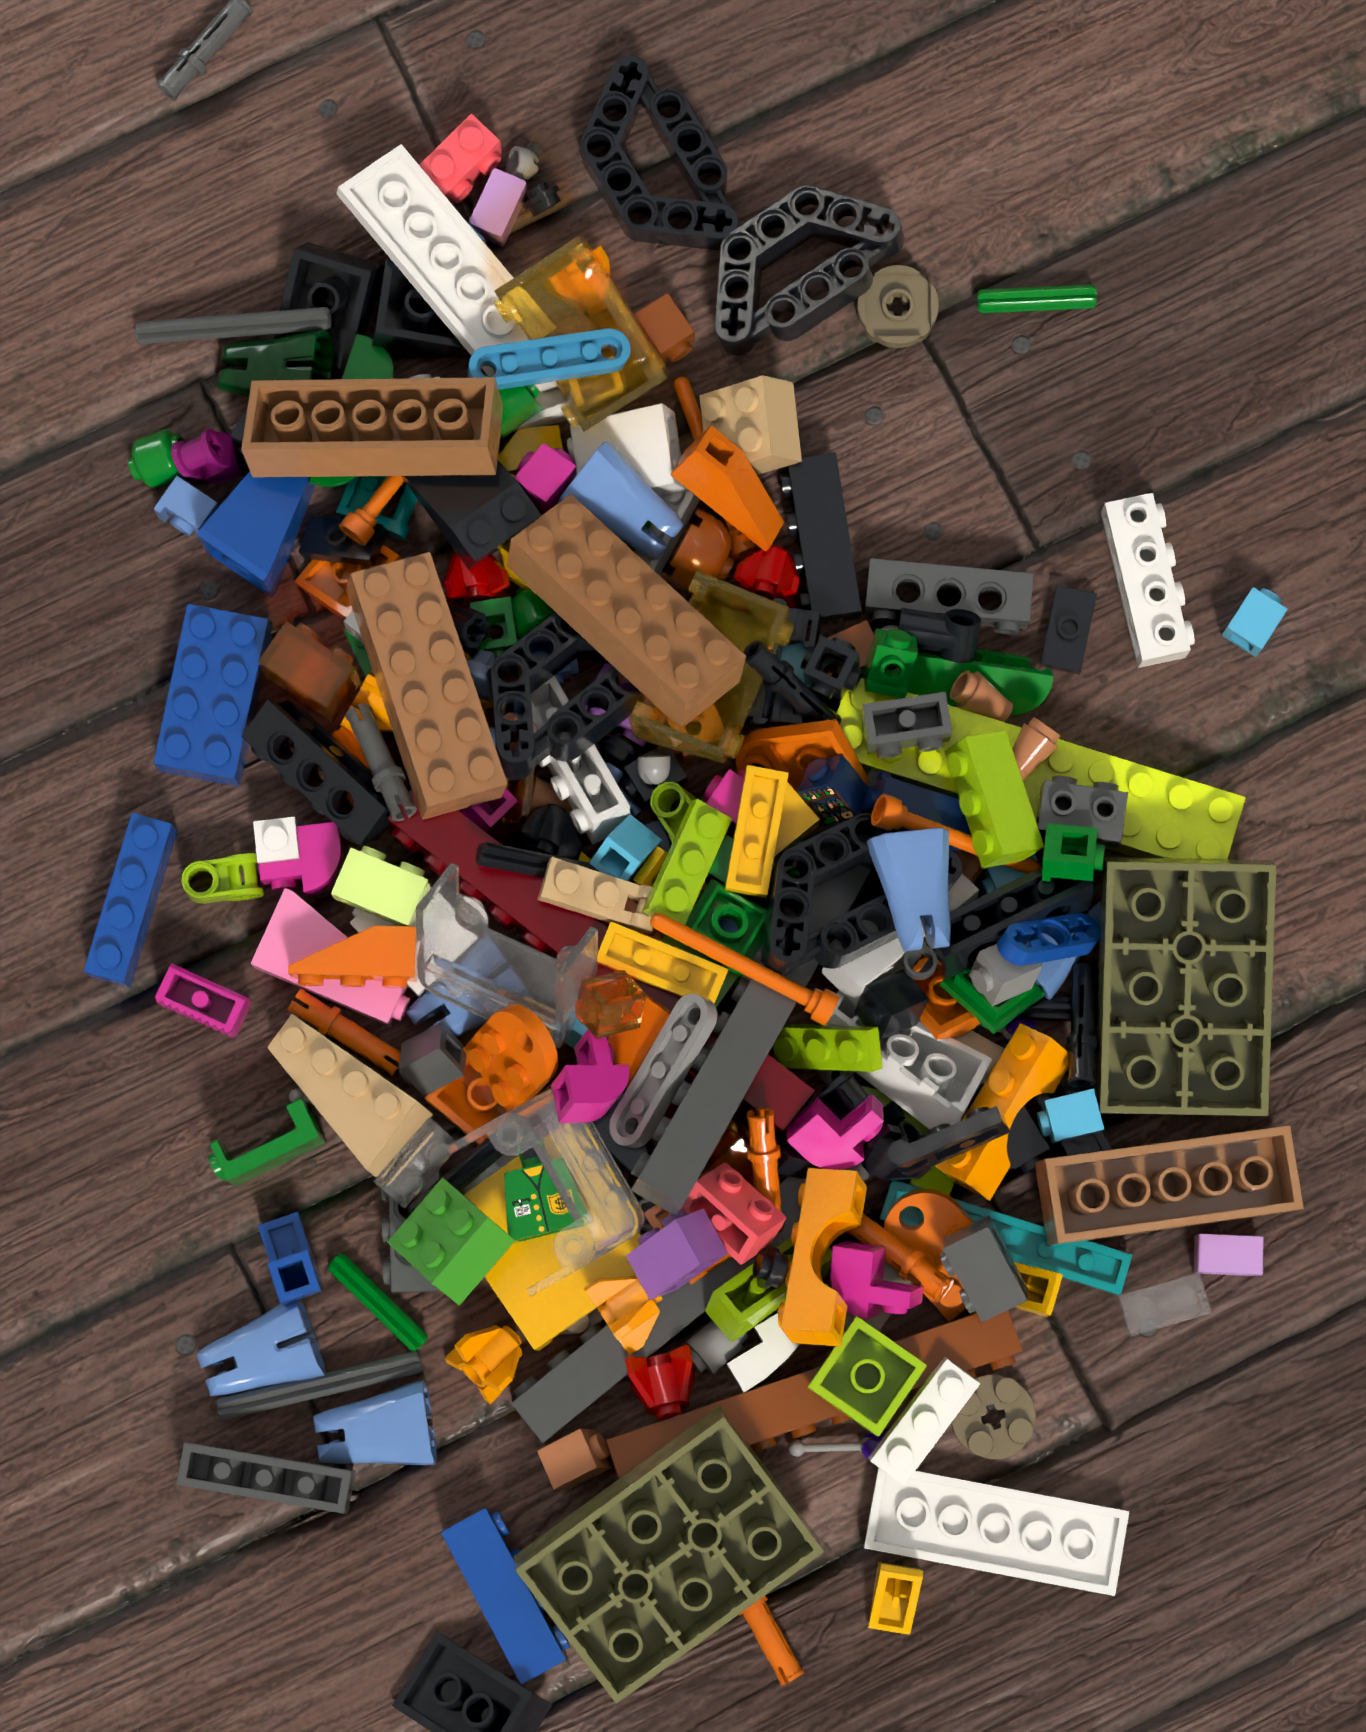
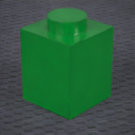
[499,384,543,438]

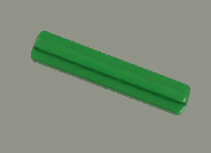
[977,284,1097,313]
[327,1253,428,1351]

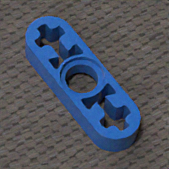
[997,913,1101,966]

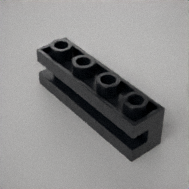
[780,452,861,626]

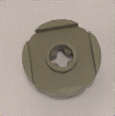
[857,265,939,348]
[951,1375,1036,1459]

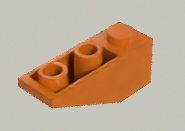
[670,425,784,552]
[288,926,419,988]

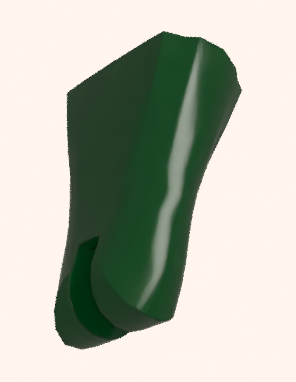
[217,330,335,396]

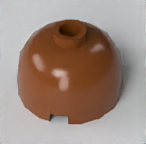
[660,507,735,592]

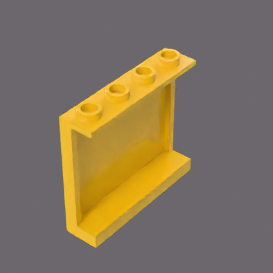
[463,1124,649,1351]

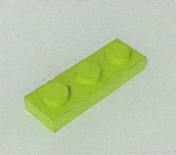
[642,799,732,925]
[773,1024,883,1072]

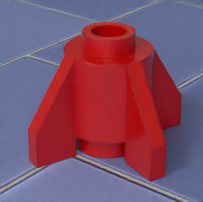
[731,544,800,613]
[444,553,510,607]
[625,1345,695,1420]

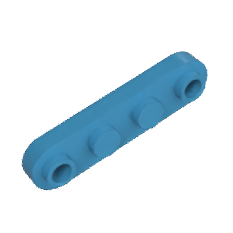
[467,328,631,390]

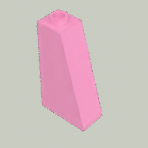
[251,888,410,1027]

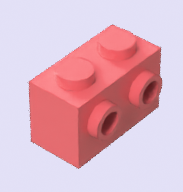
[419,113,502,205]
[680,1162,787,1265]

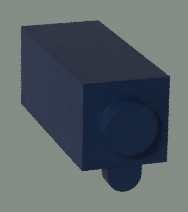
[862,770,971,853]

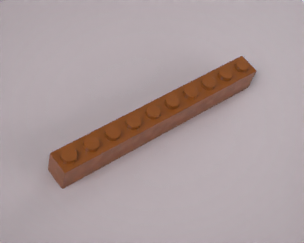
[606,1310,1023,1479]

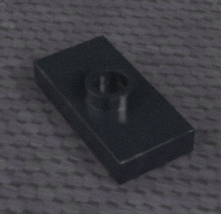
[298,516,387,567]
[1040,585,1097,675]

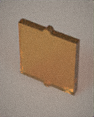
[502,748,535,825]

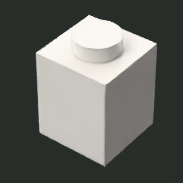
[253,817,300,864]

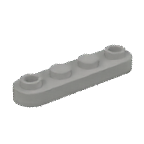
[609,994,717,1148]

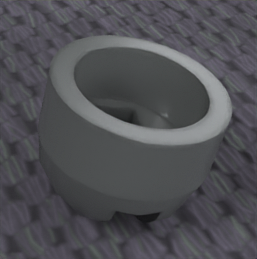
[903,945,937,980]

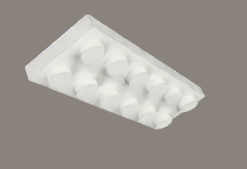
[336,144,556,376]
[864,1467,1129,1596]

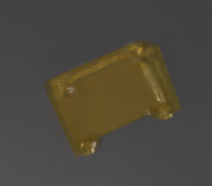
[494,236,670,432]
[629,571,794,763]

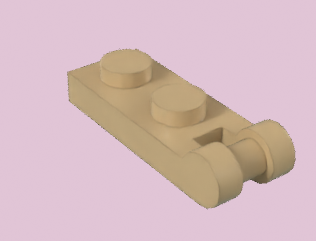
[537,857,653,934]

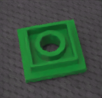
[677,878,766,978]
[940,967,1045,1034]

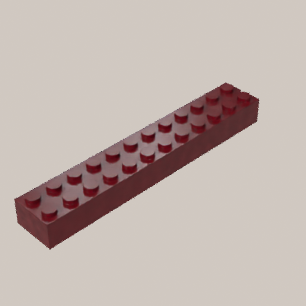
[388,789,815,1135]

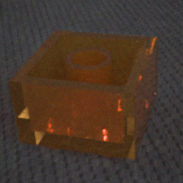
[258,621,361,722]

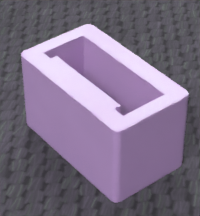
[469,168,527,247]
[1193,1234,1264,1276]

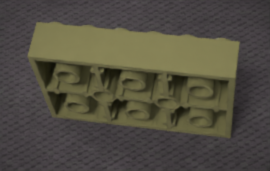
[1095,857,1276,1116]
[513,1405,824,1704]

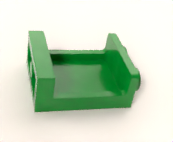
[207,1099,327,1186]

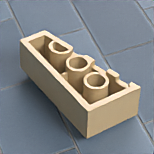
[267,1014,433,1183]

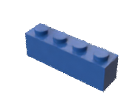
[83,813,178,988]
[441,1507,570,1685]

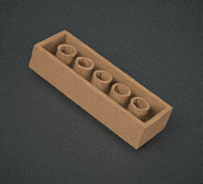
[241,377,503,477]
[507,494,746,729]
[346,552,508,820]
[1035,1125,1304,1246]

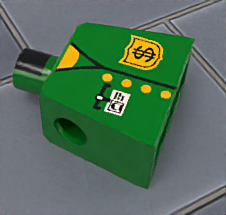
[504,1139,592,1243]

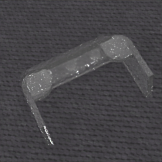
[416,863,598,1049]
[446,1088,644,1297]

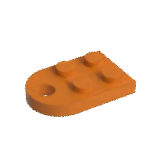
[736,719,869,798]
[463,1004,558,1116]
[884,1189,974,1322]

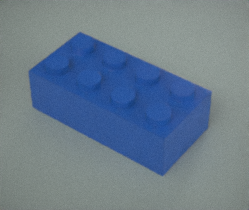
[153,604,273,787]

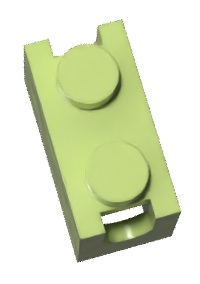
[331,846,430,927]

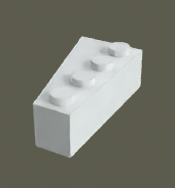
[821,990,992,1130]

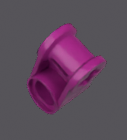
[171,429,241,484]

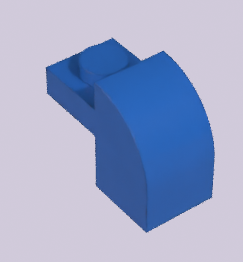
[258,1212,323,1305]

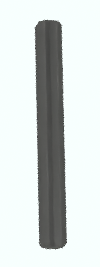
[134,307,331,344]
[216,1351,423,1420]

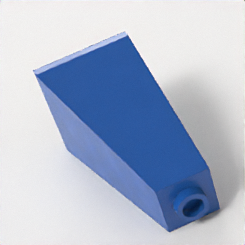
[196,471,316,598]

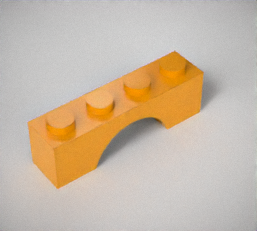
[935,1023,1070,1201]
[778,1168,867,1347]

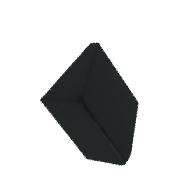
[775,1134,820,1179]

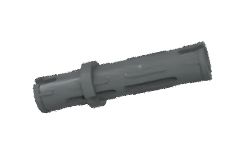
[156,0,253,101]
[345,703,417,822]

